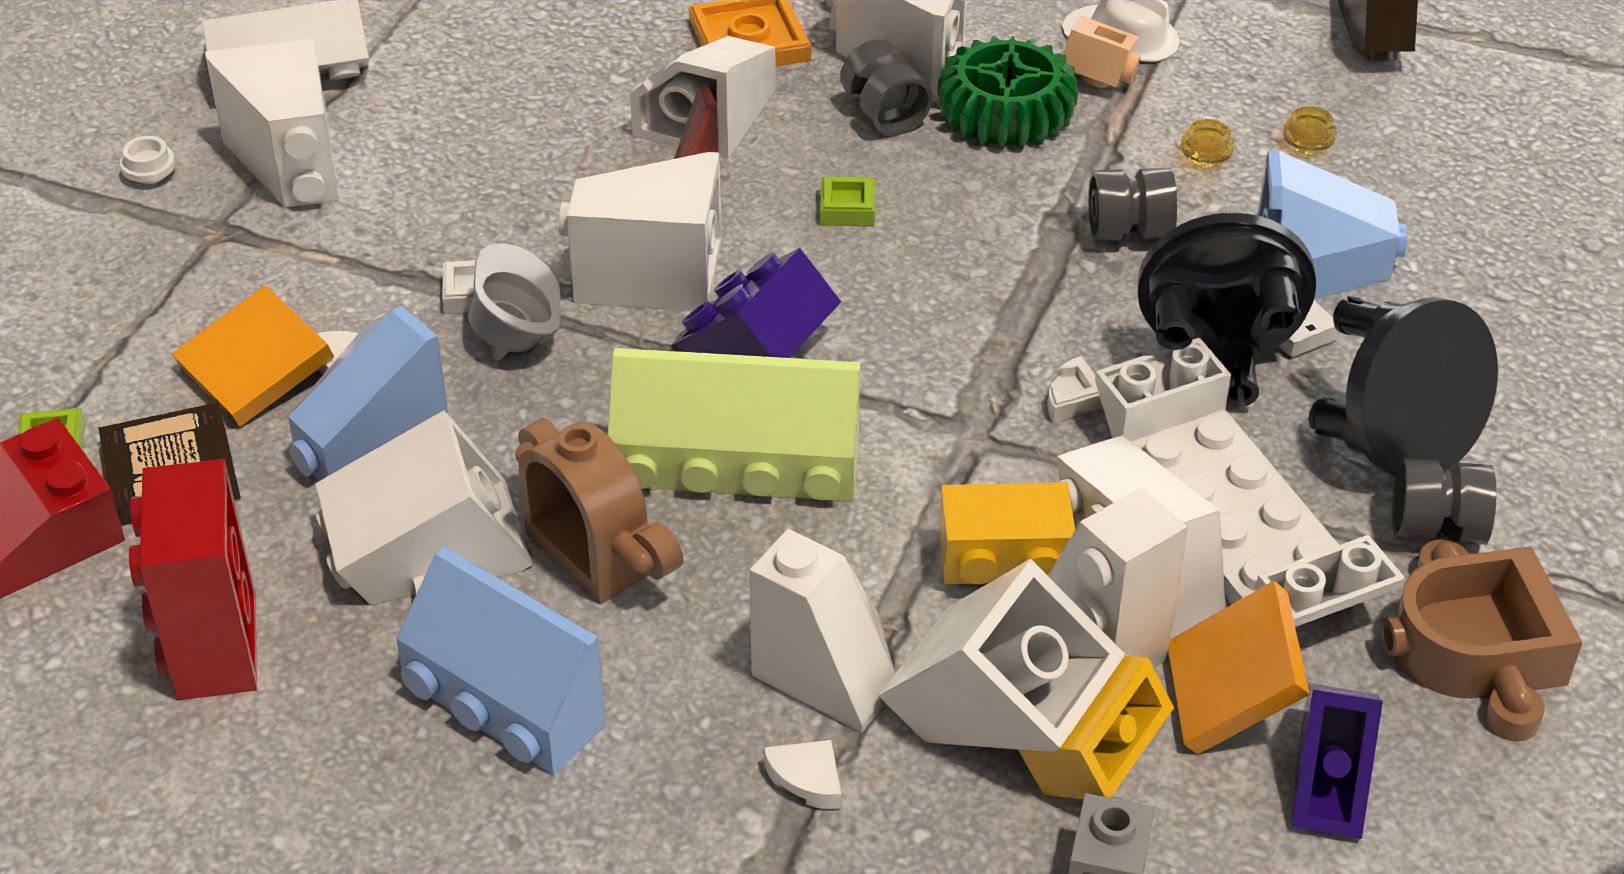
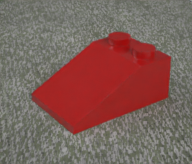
[0,417,125,599]

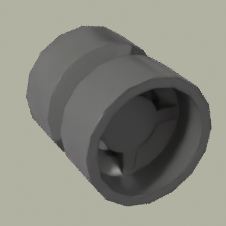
[840,39,933,136]
[1088,168,1177,242]
[1392,458,1497,545]

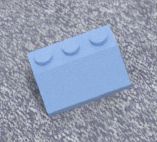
[396,546,606,776]

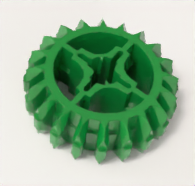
[937,36,1078,149]

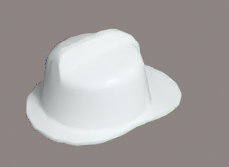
[1062,0,1180,62]

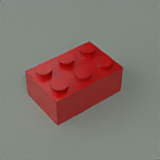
[129,459,257,701]

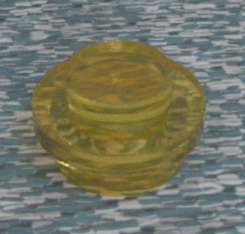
[1283,106,1337,154]
[1181,119,1235,166]

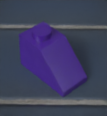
[1291,683,1383,839]

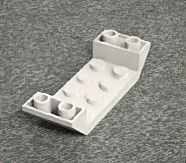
[1095,338,1405,627]

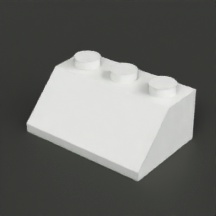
[201,0,369,80]

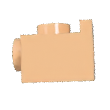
[1063,16,1141,88]

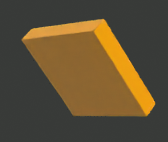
[689,0,812,67]
[171,285,335,427]
[1168,581,1310,755]

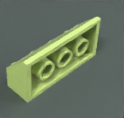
[608,348,860,502]

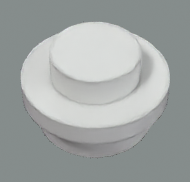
[120,136,176,184]

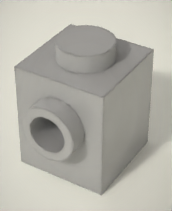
[1068,793,1155,874]

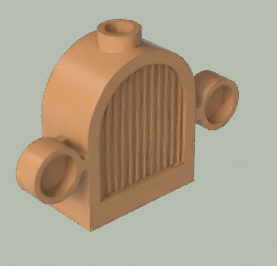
[515,418,683,604]
[1381,540,1583,742]

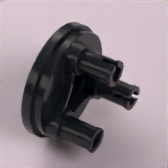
[1137,213,1316,407]
[1308,296,1498,476]

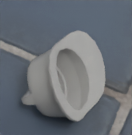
[468,243,560,361]

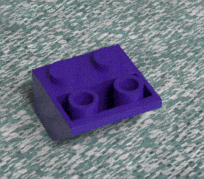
[670,248,841,358]

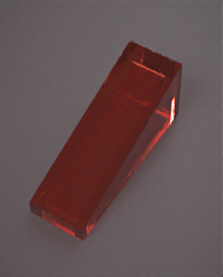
[674,85,718,159]

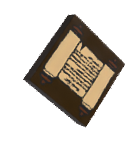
[98,402,241,524]

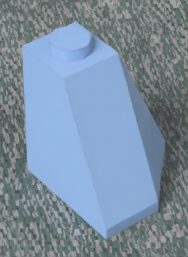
[1257,151,1407,299]
[288,306,448,481]

